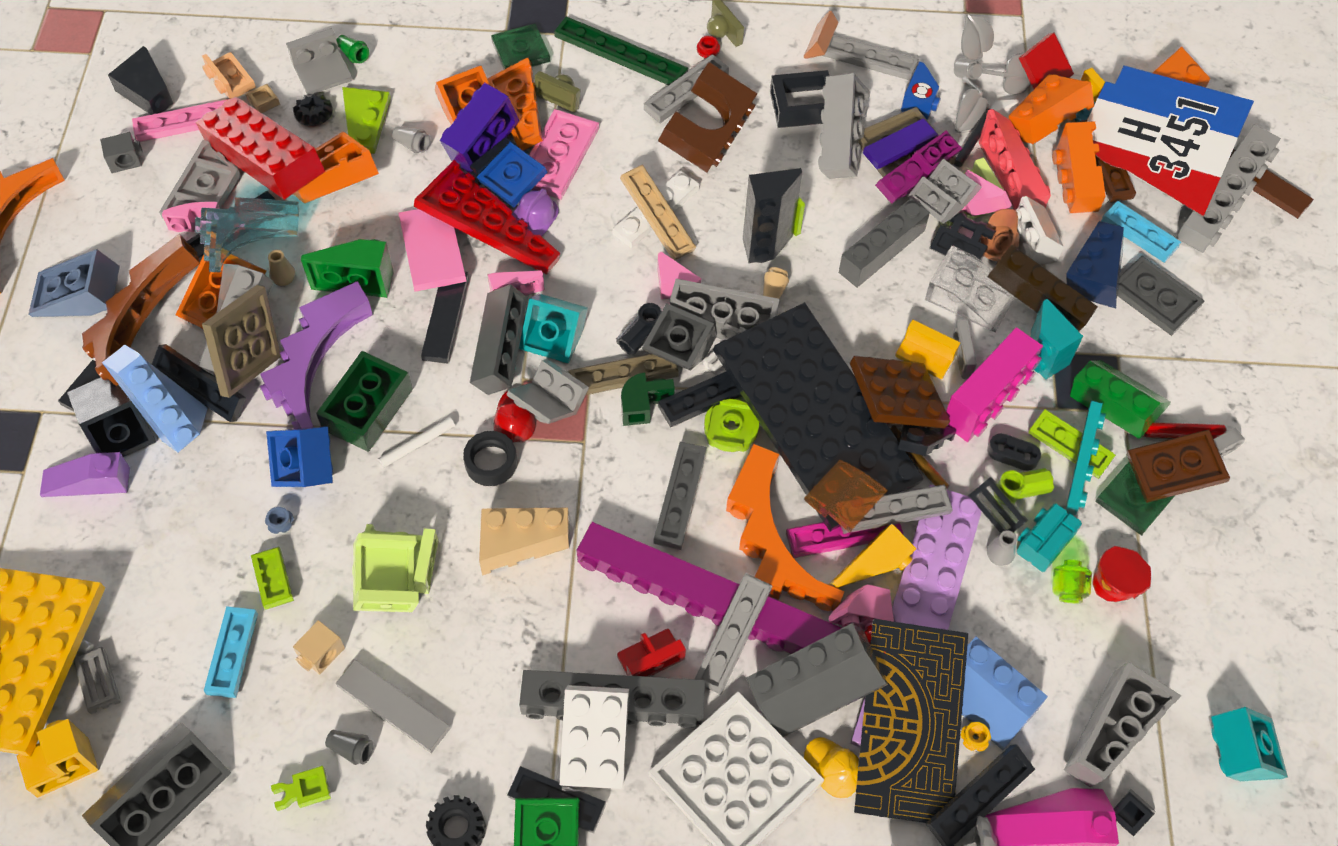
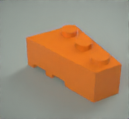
[1153,46,1211,88]
[293,132,379,203]

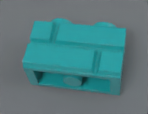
[1016,504,1082,572]

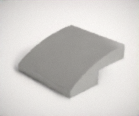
[907,159,982,224]

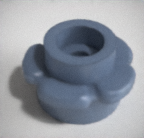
[265,507,294,534]

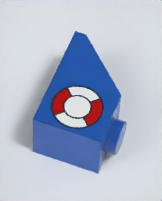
[901,62,941,120]

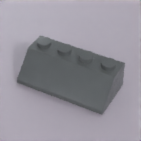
[746,623,888,737]
[82,723,231,846]

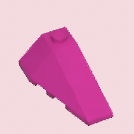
[985,788,1119,846]

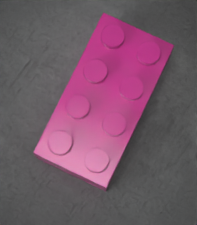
[946,327,1043,443]

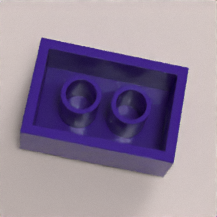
[440,82,519,174]

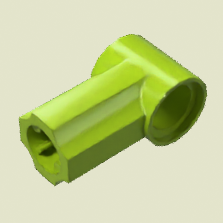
[994,468,1054,505]

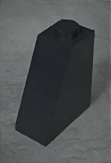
[108,46,173,115]

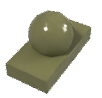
[707,0,744,47]
[534,71,581,113]

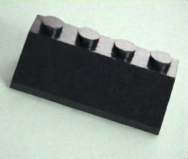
[742,168,802,263]

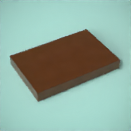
[1126,429,1230,503]

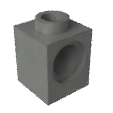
[100,132,143,173]

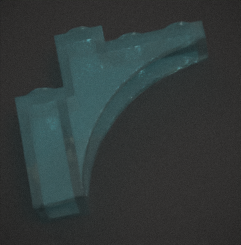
[195,197,299,272]

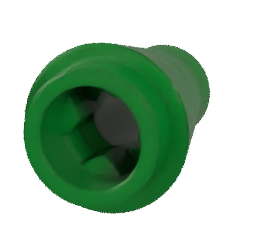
[336,35,369,64]

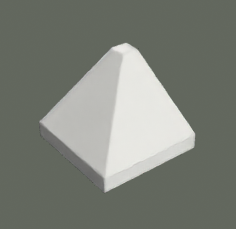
[991,99,1020,119]

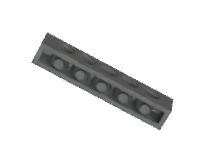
[519,670,705,728]

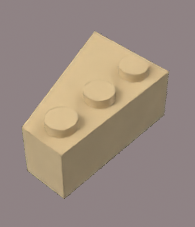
[479,508,569,576]

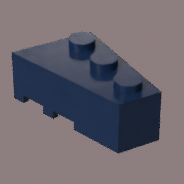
[1066,221,1124,309]

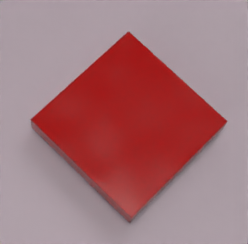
[1019,33,1074,89]

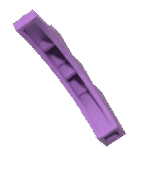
[260,281,373,429]

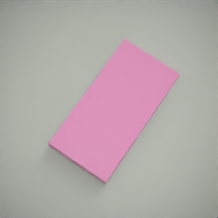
[529,109,599,200]
[399,209,466,292]

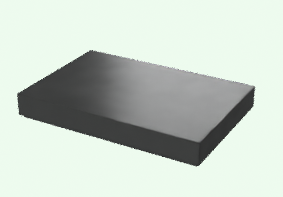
[1117,256,1205,336]

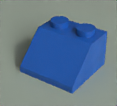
[266,427,333,487]

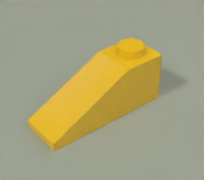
[828,524,916,588]

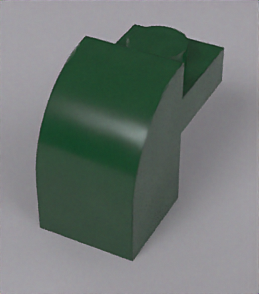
[621,372,675,426]

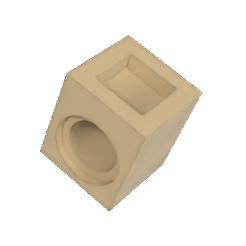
[293,620,345,675]

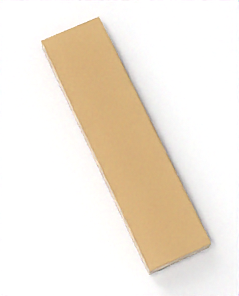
[620,164,696,260]

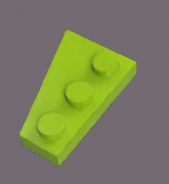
[342,87,391,154]

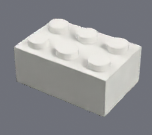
[559,685,629,789]

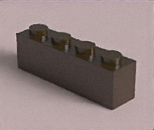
[987,245,1098,331]

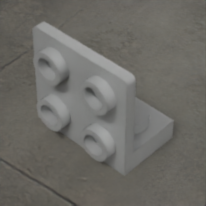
[286,28,352,95]
[507,359,589,424]

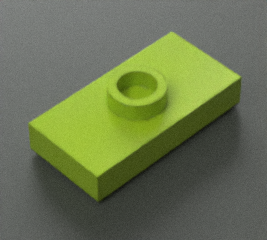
[251,547,294,610]

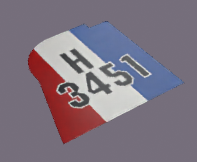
[1087,65,1254,216]

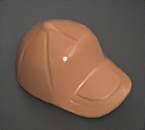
[980,209,1020,261]

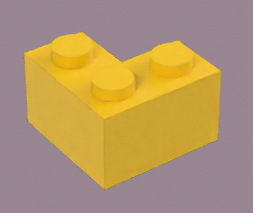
[17,719,99,798]

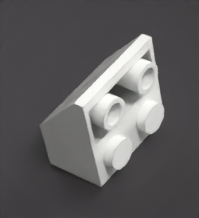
[1016,196,1064,265]

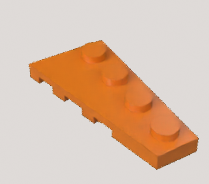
[487,58,543,151]

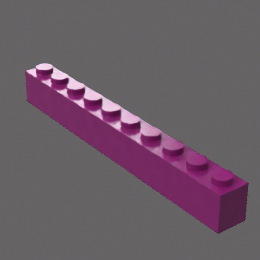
[576,522,842,654]

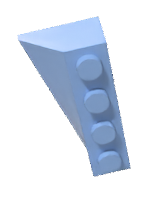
[102,345,208,452]

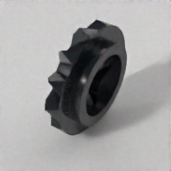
[293,93,333,126]

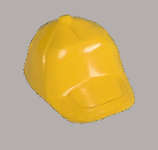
[804,737,859,798]

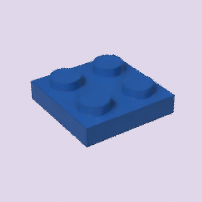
[477,142,548,208]

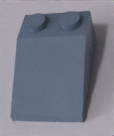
[28,249,120,317]

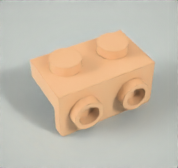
[202,52,256,99]

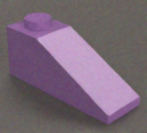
[40,452,130,497]

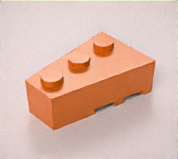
[1009,74,1094,144]
[1052,121,1106,213]

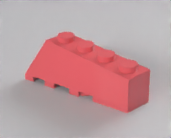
[979,109,1051,210]

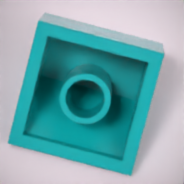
[519,293,588,363]
[1030,299,1083,380]
[1211,707,1288,781]

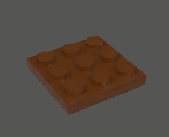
[850,356,950,428]

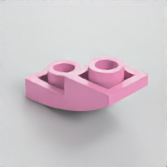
[162,202,223,232]

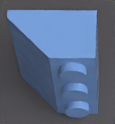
[962,636,1048,750]

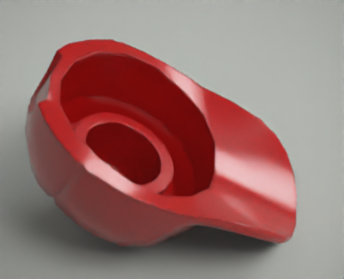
[493,391,536,442]

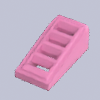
[487,271,545,295]

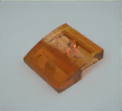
[804,460,888,533]

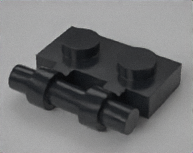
[930,212,996,271]

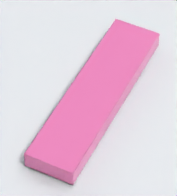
[132,99,228,142]

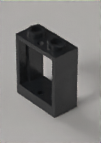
[770,70,829,128]

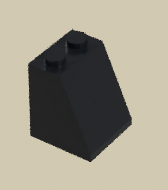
[67,378,156,457]

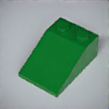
[301,239,394,298]

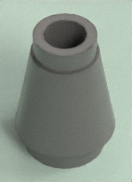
[325,729,374,765]

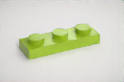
[1028,409,1116,479]

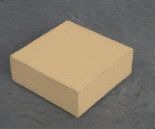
[246,84,280,113]

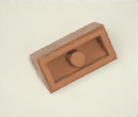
[803,11,838,59]

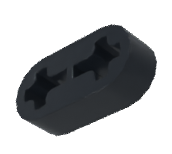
[987,433,1041,471]

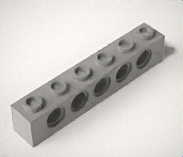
[1176,124,1281,253]

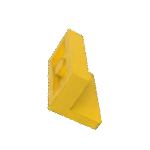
[895,319,960,379]

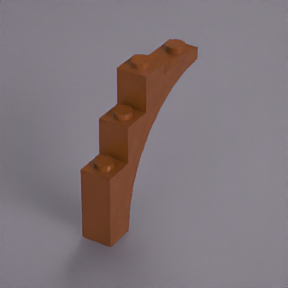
[82,234,200,386]

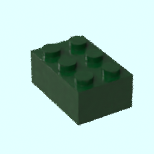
[316,351,413,452]

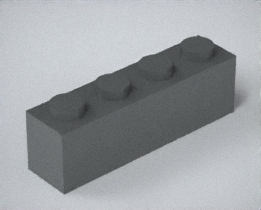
[838,198,930,288]
[469,284,528,395]

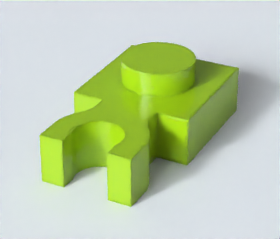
[271,766,331,811]

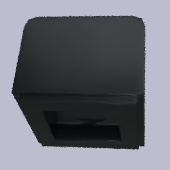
[1113,789,1156,837]

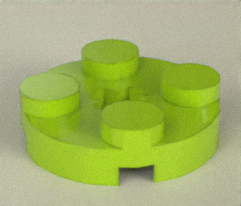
[704,399,759,452]

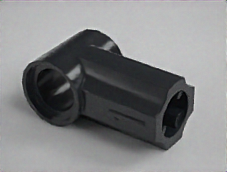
[616,303,662,355]

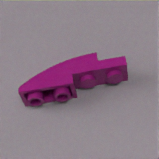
[875,130,963,204]

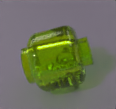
[1052,560,1092,604]

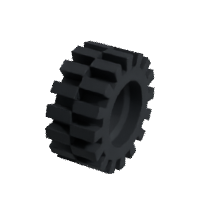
[426,795,486,846]

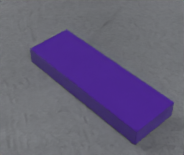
[863,118,938,170]

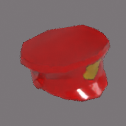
[1093,546,1151,602]

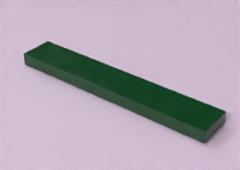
[554,16,688,85]

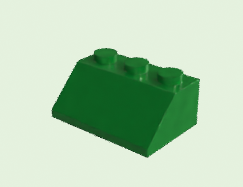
[1070,360,1171,439]

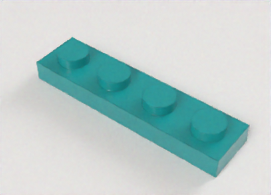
[1065,401,1106,515]

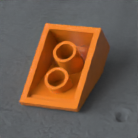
[435,66,490,125]
[176,244,267,329]

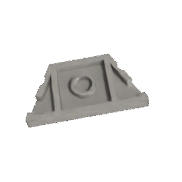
[159,140,240,219]

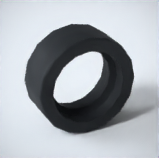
[463,431,517,486]

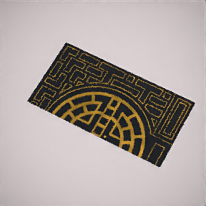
[854,619,968,823]

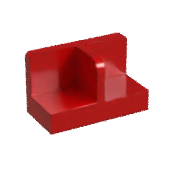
[617,629,686,677]

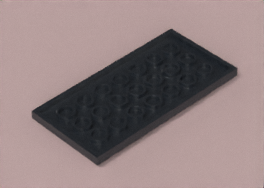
[713,302,924,532]

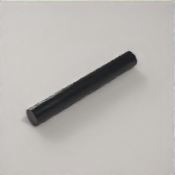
[954,108,991,167]

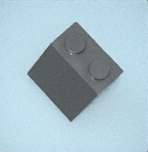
[642,303,717,370]

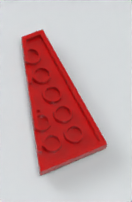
[414,160,561,275]

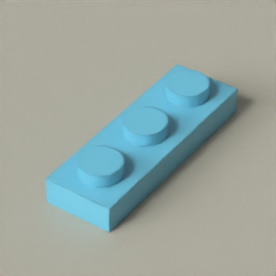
[1101,201,1181,263]
[204,606,258,698]

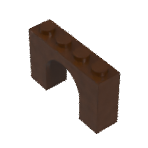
[658,62,757,173]

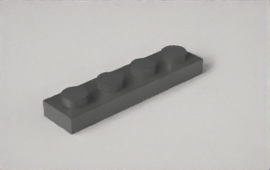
[654,441,707,550]

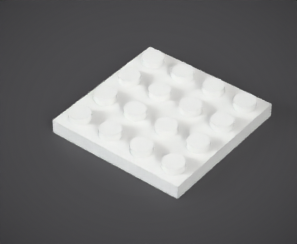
[648,692,824,846]

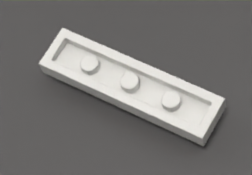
[613,171,699,249]

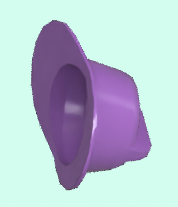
[512,188,559,237]

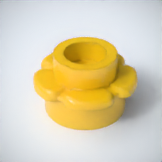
[960,722,991,752]

